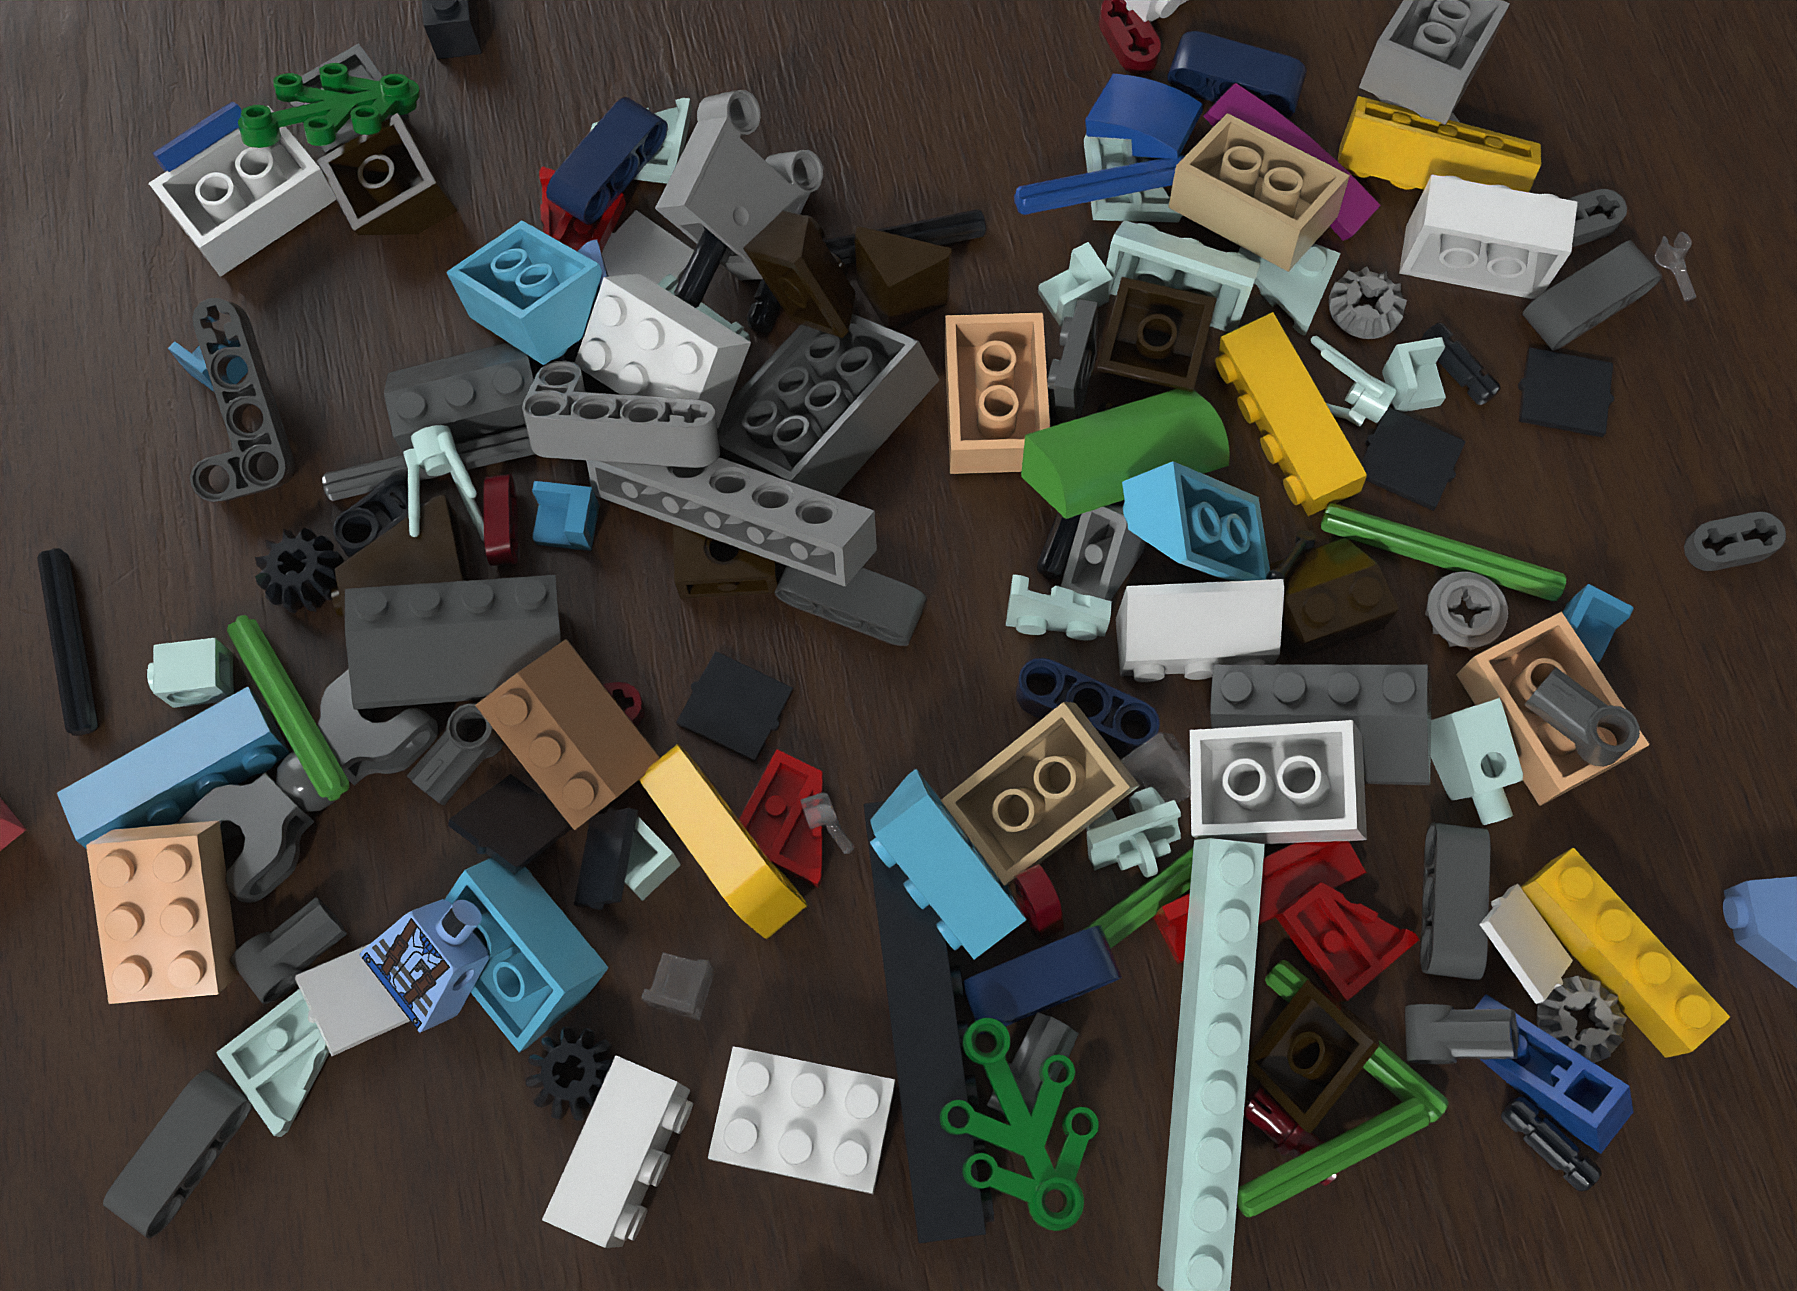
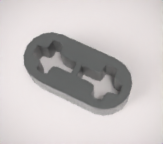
[1566,189,1627,247]
[1684,512,1786,571]

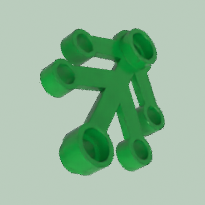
[238,63,420,148]
[940,1018,1099,1231]

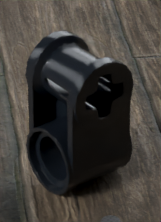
[333,475,426,558]

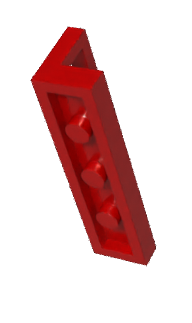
[1153,841,1366,965]

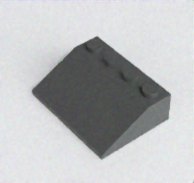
[717,314,939,497]

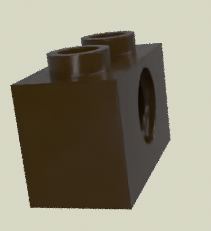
[673,525,779,599]

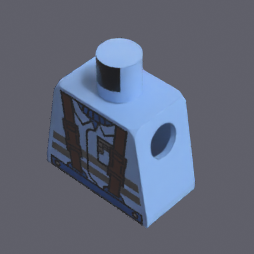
[359,899,489,1033]

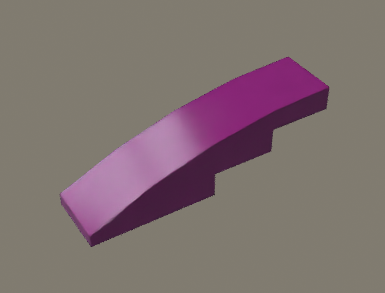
[1203,83,1381,241]

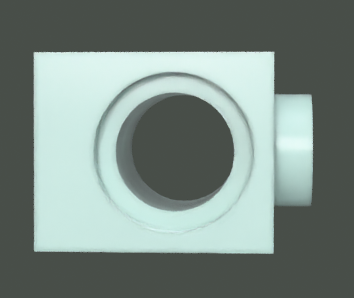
[147,638,234,708]

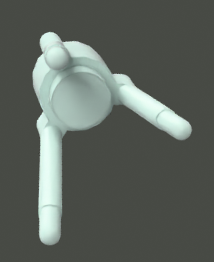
[1310,336,1397,427]
[403,425,484,542]

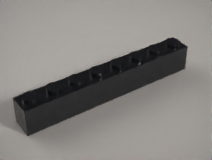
[863,801,995,1244]

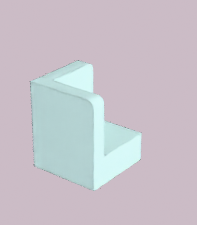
[1038,242,1113,327]
[1382,337,1446,412]
[625,817,681,901]

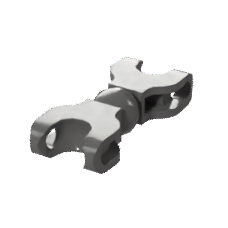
[179,669,438,903]

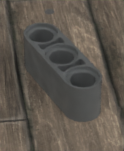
[1522,240,1663,351]
[775,566,927,646]
[1420,822,1490,980]
[103,1069,253,1239]

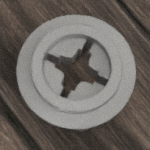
[1329,266,1407,339]
[1425,572,1508,651]
[1537,976,1627,1063]

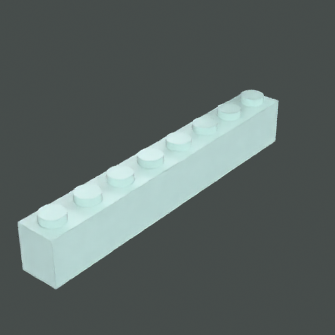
[1157,838,1265,1291]

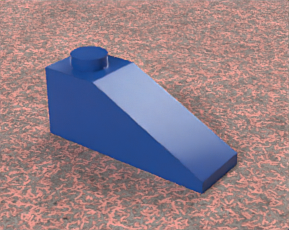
[1474,994,1633,1154]

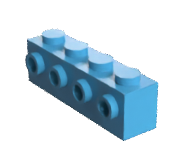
[57,687,290,849]

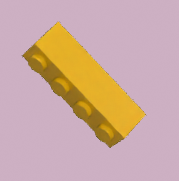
[1337,96,1541,193]
[1215,312,1367,516]
[1521,847,1730,1058]

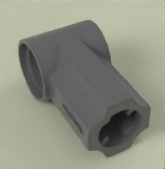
[1524,667,1640,767]
[407,703,505,806]
[230,897,348,1004]
[1405,1004,1520,1064]
[986,1012,1079,1116]

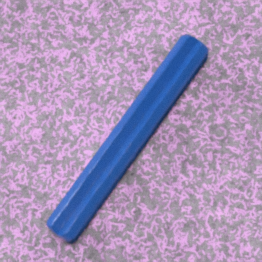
[1014,155,1185,215]

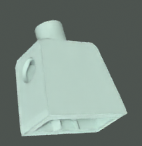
[1431,698,1523,825]

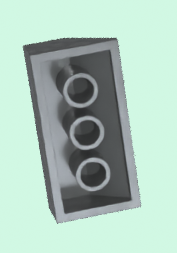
[345,575,561,709]
[1210,665,1432,785]

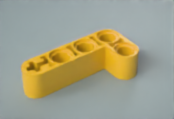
[639,744,808,939]

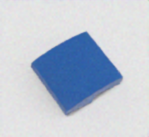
[1085,74,1203,159]
[152,101,242,172]

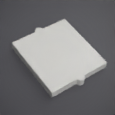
[602,210,694,284]
[1479,884,1573,1004]
[295,944,410,1056]

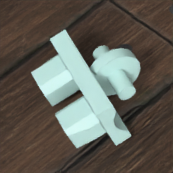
[1086,787,1181,878]

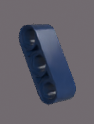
[1167,31,1307,118]
[546,97,668,225]
[1016,658,1160,758]
[962,925,1122,1034]

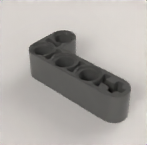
[190,298,295,502]

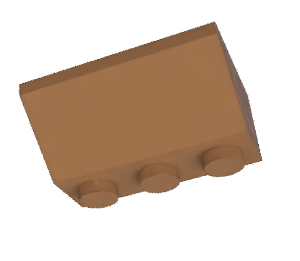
[475,639,661,830]

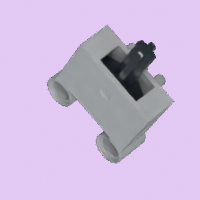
[655,90,823,308]

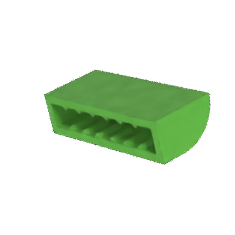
[1021,389,1230,519]

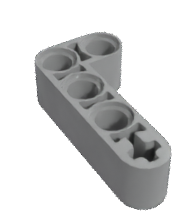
[522,361,720,468]

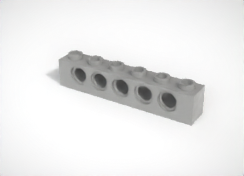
[586,457,877,587]

